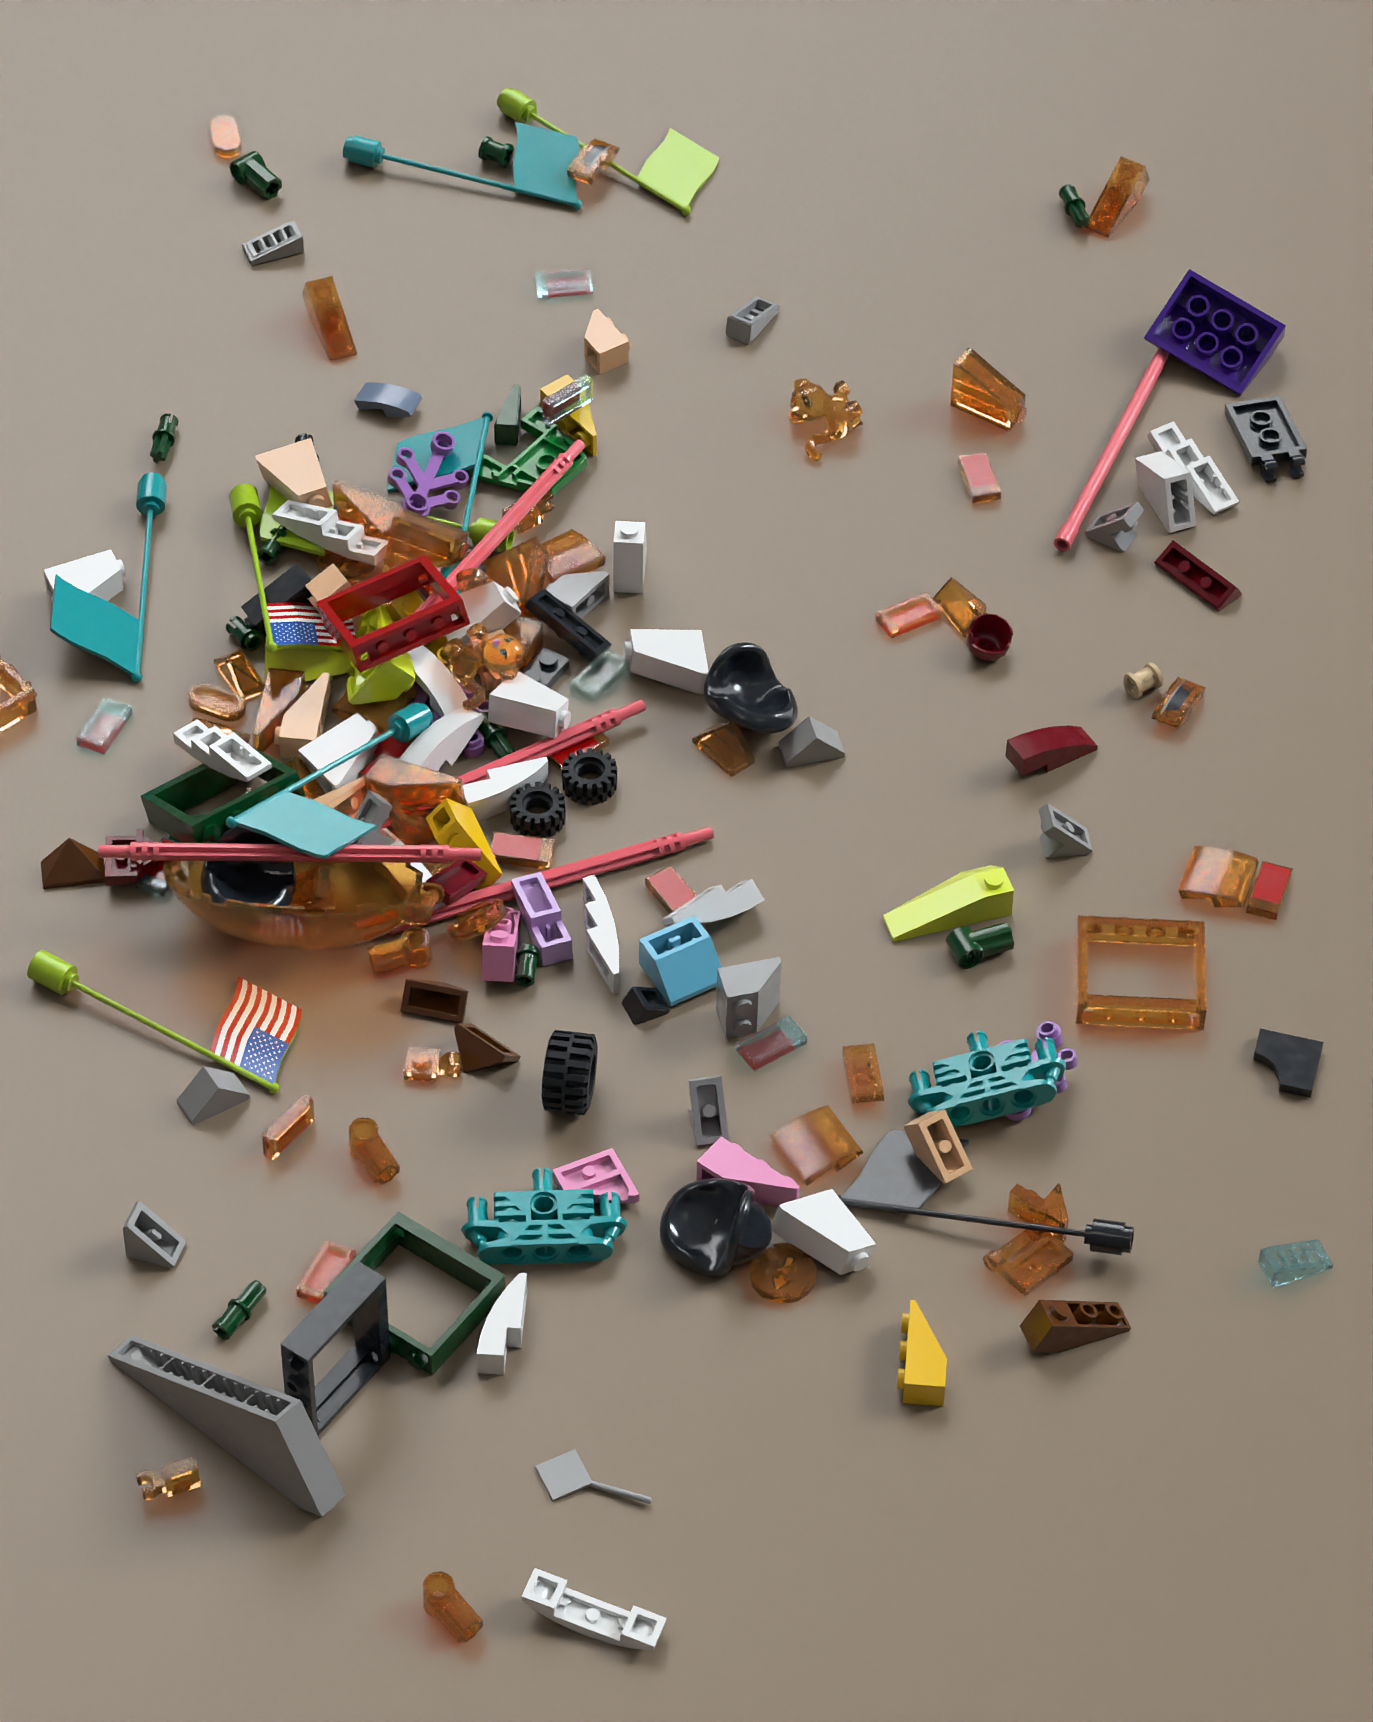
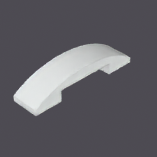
[408,645,472,717]
[521,1568,667,1650]

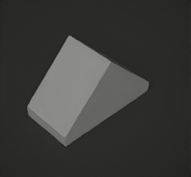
[778,716,845,768]
[177,1066,250,1125]
[123,1201,186,1268]

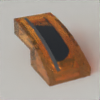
[567,138,619,185]
[1152,677,1206,729]

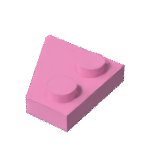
[552,1148,639,1204]

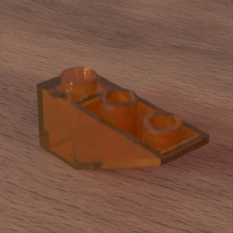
[1084,156,1150,238]
[302,276,357,361]
[364,754,466,808]

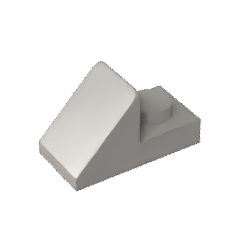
[1084,501,1144,552]
[349,791,396,845]
[1038,803,1093,858]
[688,1075,729,1146]

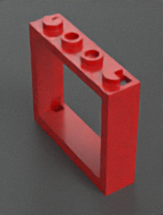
[316,555,470,673]

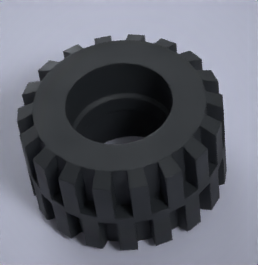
[541,1030,598,1115]

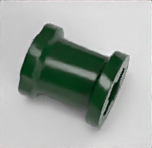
[478,136,514,168]

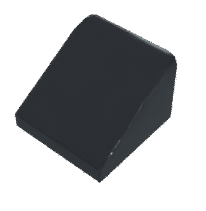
[622,986,670,1024]

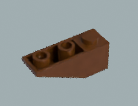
[1020,1300,1131,1353]

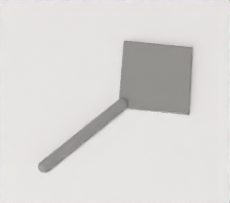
[535,1449,652,1504]

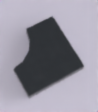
[1253,1028,1324,1098]

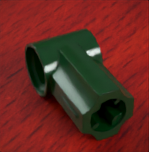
[229,151,282,200]
[946,922,1014,969]

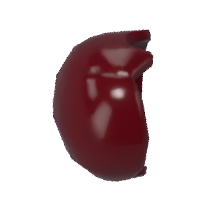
[966,613,1013,661]

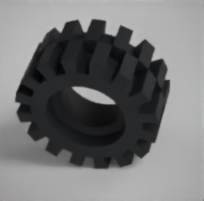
[562,748,617,805]
[510,782,566,839]

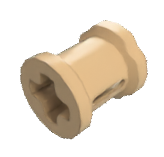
[1123,662,1163,699]

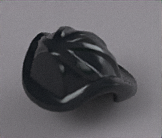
[704,642,798,734]
[200,826,296,926]
[659,1178,772,1277]

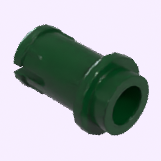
[226,616,261,651]
[515,944,541,987]

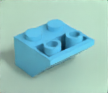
[639,916,722,1006]

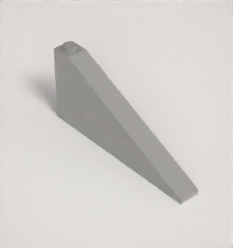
[108,1335,346,1517]

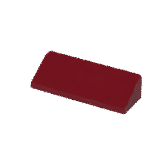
[1154,540,1242,611]

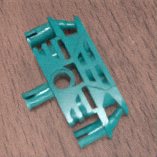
[908,1031,1066,1127]
[461,1168,628,1265]

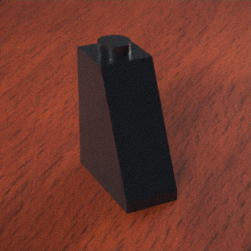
[241,563,312,638]

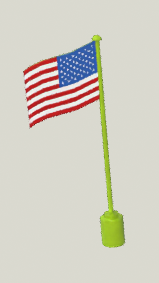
[229,484,356,653]
[27,950,302,1094]

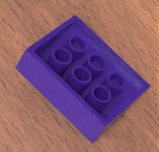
[1144,269,1286,396]

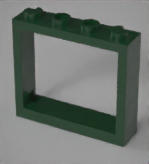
[140,745,306,843]
[324,1212,506,1376]

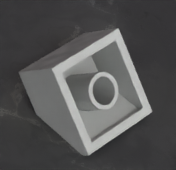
[716,957,781,1038]

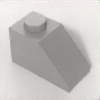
[546,571,609,619]

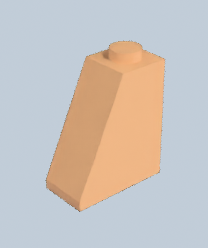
[256,438,333,508]

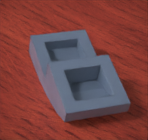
[354,382,422,417]

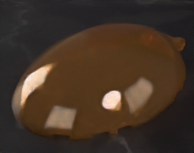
[163,841,445,950]

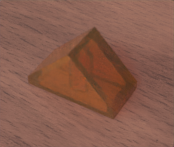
[503,616,543,672]

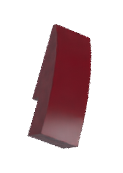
[1005,725,1098,776]

